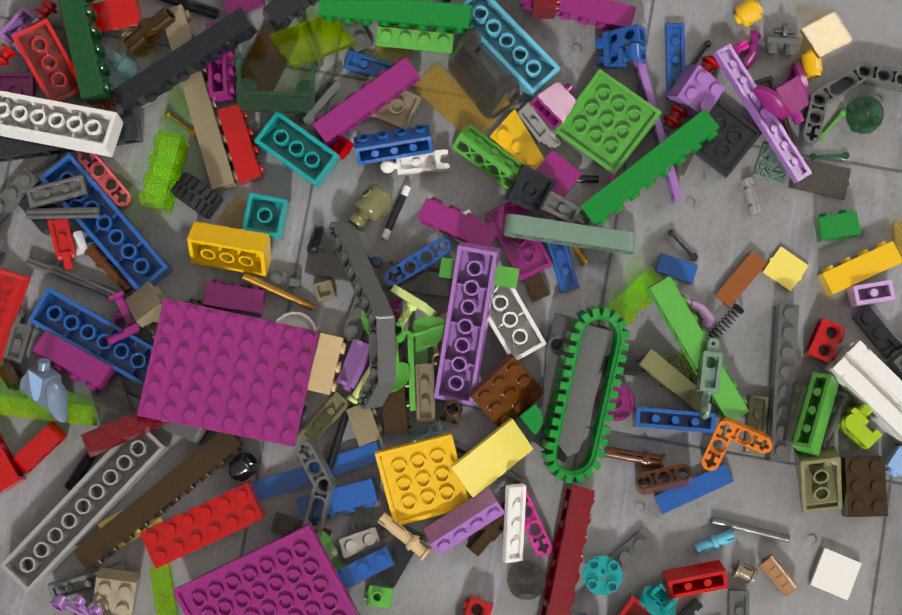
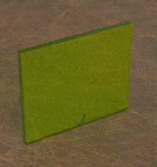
[270,16,356,69]

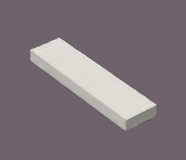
[502,483,526,563]

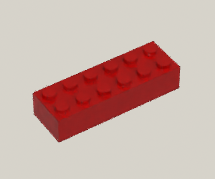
[139,480,267,569]

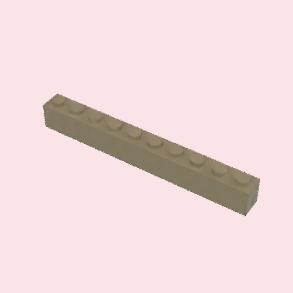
[165,4,238,193]

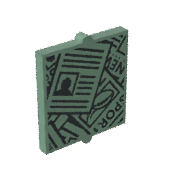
[753,143,787,185]

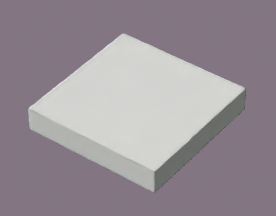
[809,548,862,600]

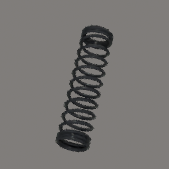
[707,304,744,345]

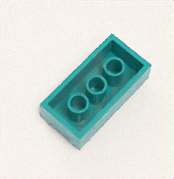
[254,111,341,190]

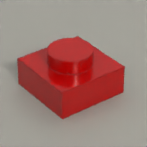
[330,137,354,160]

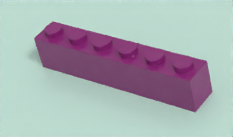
[519,0,636,30]
[313,57,420,146]

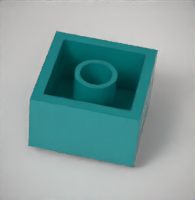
[242,193,290,241]

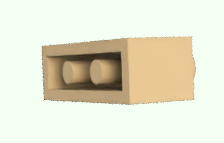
[307,333,347,395]

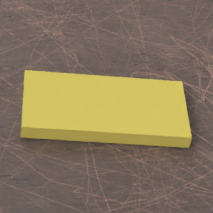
[450,418,533,498]

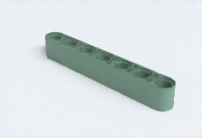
[503,214,636,255]

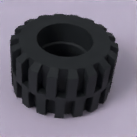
[170,172,224,219]

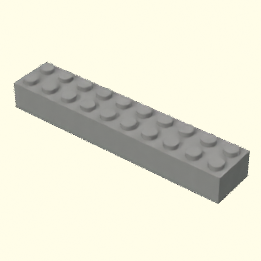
[0,430,170,593]

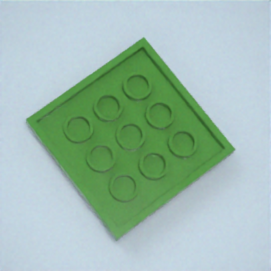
[555,69,662,176]

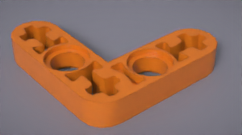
[702,417,773,471]

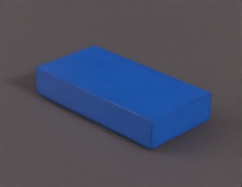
[655,253,698,284]

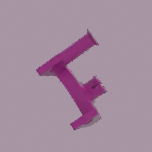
[105,290,140,347]

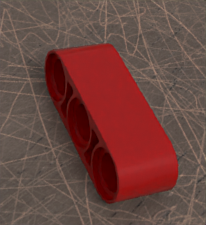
[12,421,68,474]

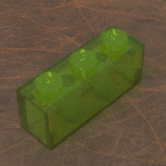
[608,266,662,324]

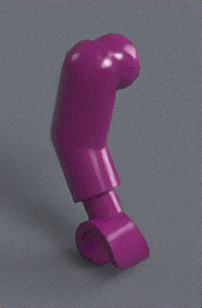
[741,30,762,70]

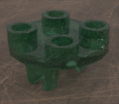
[846,95,884,134]

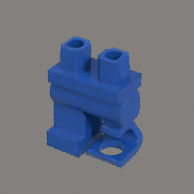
[595,24,647,70]

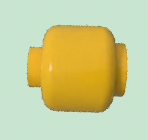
[733,0,763,27]

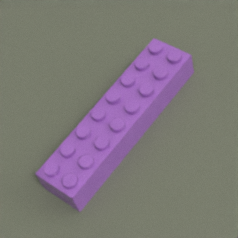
[434,242,501,405]

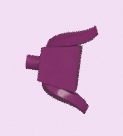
[753,63,809,125]

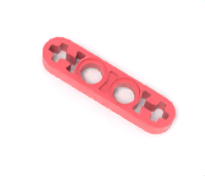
[77,151,133,208]

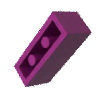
[203,279,267,315]

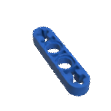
[384,237,452,286]

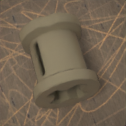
[732,560,758,585]

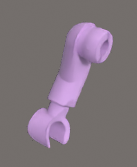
[683,294,715,328]

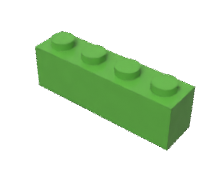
[376,26,454,54]
[792,372,839,456]

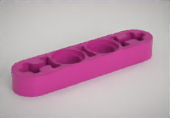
[524,490,552,556]

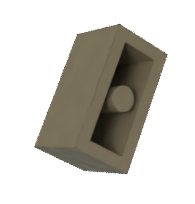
[346,405,384,447]

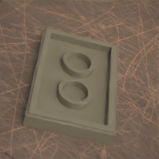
[367,75,422,128]

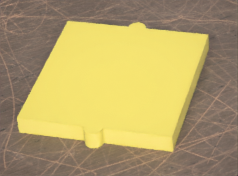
[762,247,809,292]

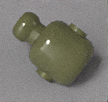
[349,184,393,229]

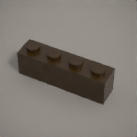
[382,354,412,434]

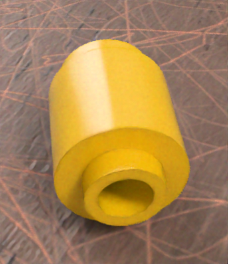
[801,49,823,79]

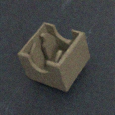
[125,282,171,339]

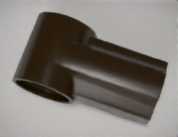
[439,399,463,425]

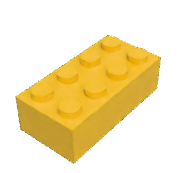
[187,221,272,277]

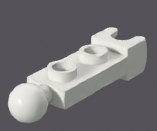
[380,149,450,175]

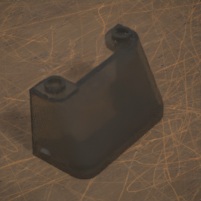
[448,26,520,119]

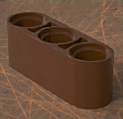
[635,464,692,495]

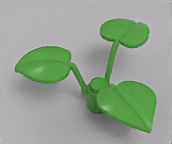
[361,310,446,393]

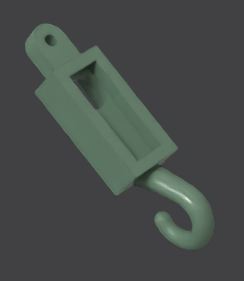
[696,338,723,419]

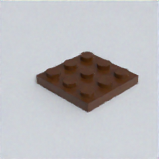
[467,353,543,427]

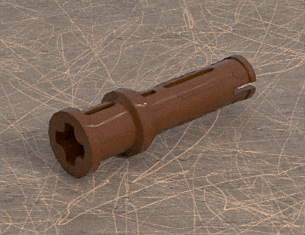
[84,243,133,293]
[604,446,665,469]

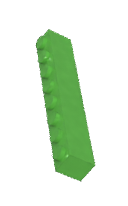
[645,276,749,420]

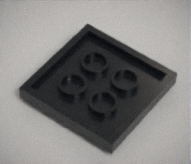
[694,99,762,178]

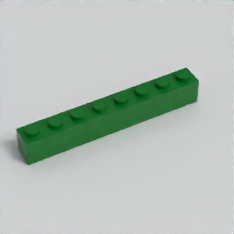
[318,0,473,34]
[580,109,719,227]

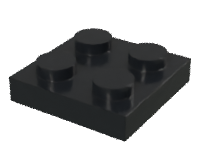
[505,164,556,215]

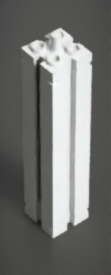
[822,341,902,446]

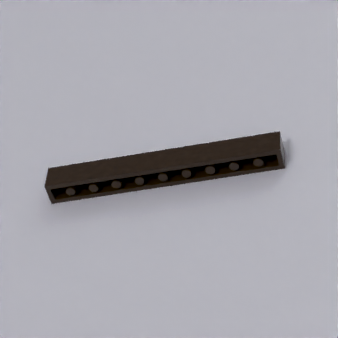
[72,432,244,570]

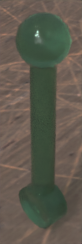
[809,152,850,160]

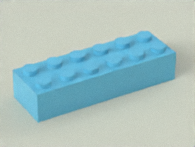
[463,0,561,99]

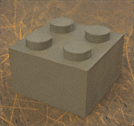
[92,567,140,615]

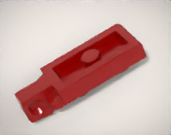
[47,219,76,270]

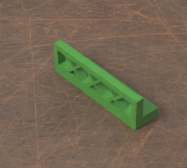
[452,124,522,191]
[407,334,429,411]

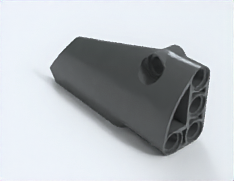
[542,313,612,457]

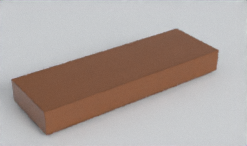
[714,251,767,308]

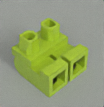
[837,403,882,449]

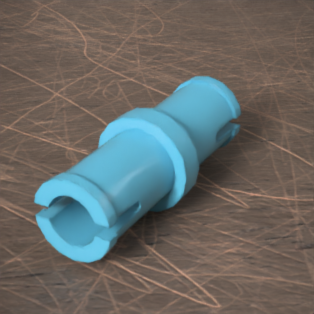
[694,529,736,556]

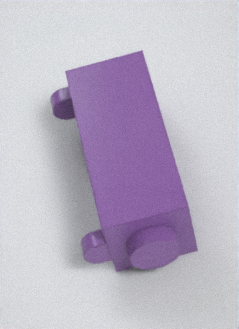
[336,339,370,393]

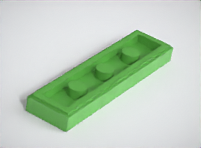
[439,257,519,289]

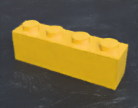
[818,241,902,296]

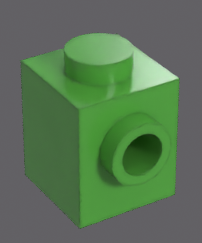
[364,583,394,609]

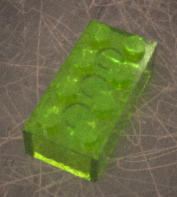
[139,130,190,216]

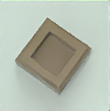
[313,279,337,303]

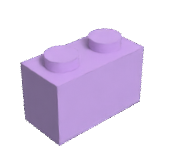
[847,280,896,308]

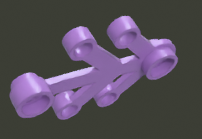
[50,594,104,615]

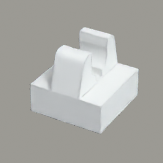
[72,230,94,256]

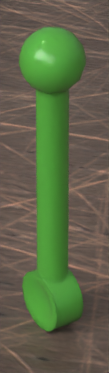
[820,109,847,141]

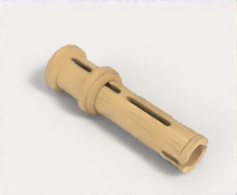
[378,512,432,561]

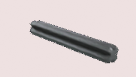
[26,207,100,219]

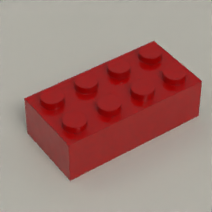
[10,17,80,102]

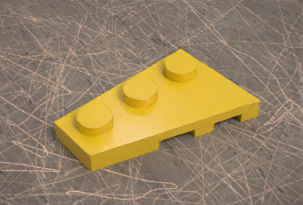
[489,109,545,170]

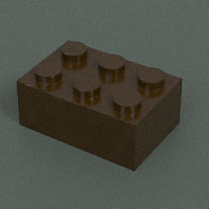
[841,456,888,517]

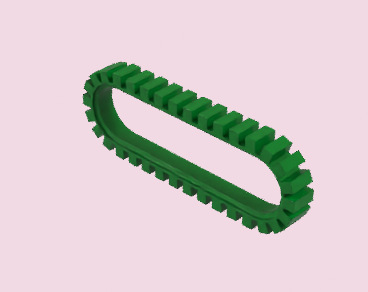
[541,306,630,484]

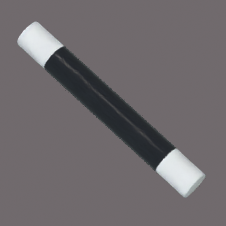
[381,185,411,240]

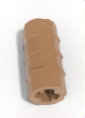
[758,554,798,597]

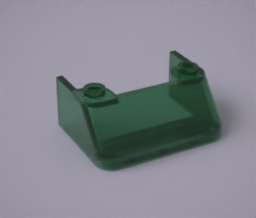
[237,52,315,113]

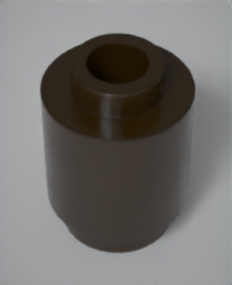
[0,361,24,391]

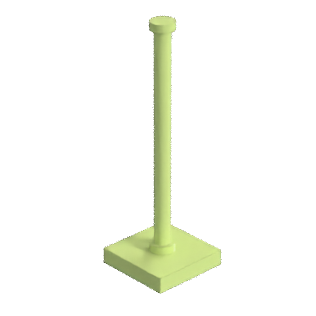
[347,284,438,405]

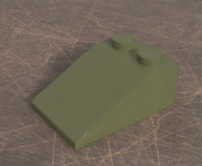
[795,446,842,513]

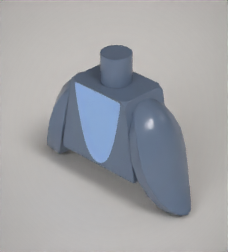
[19,358,68,423]

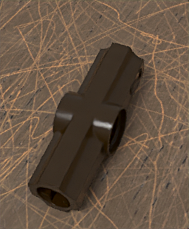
[123,7,176,54]
[466,501,505,557]

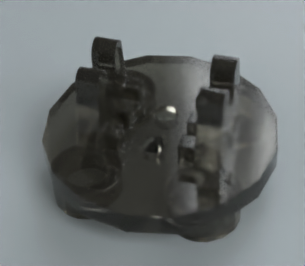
[507,560,546,600]

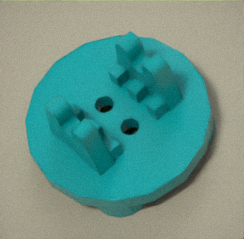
[583,555,622,595]
[639,583,678,615]

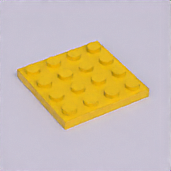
[375,432,469,525]

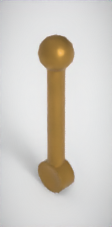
[165,110,197,137]

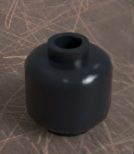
[229,452,258,482]

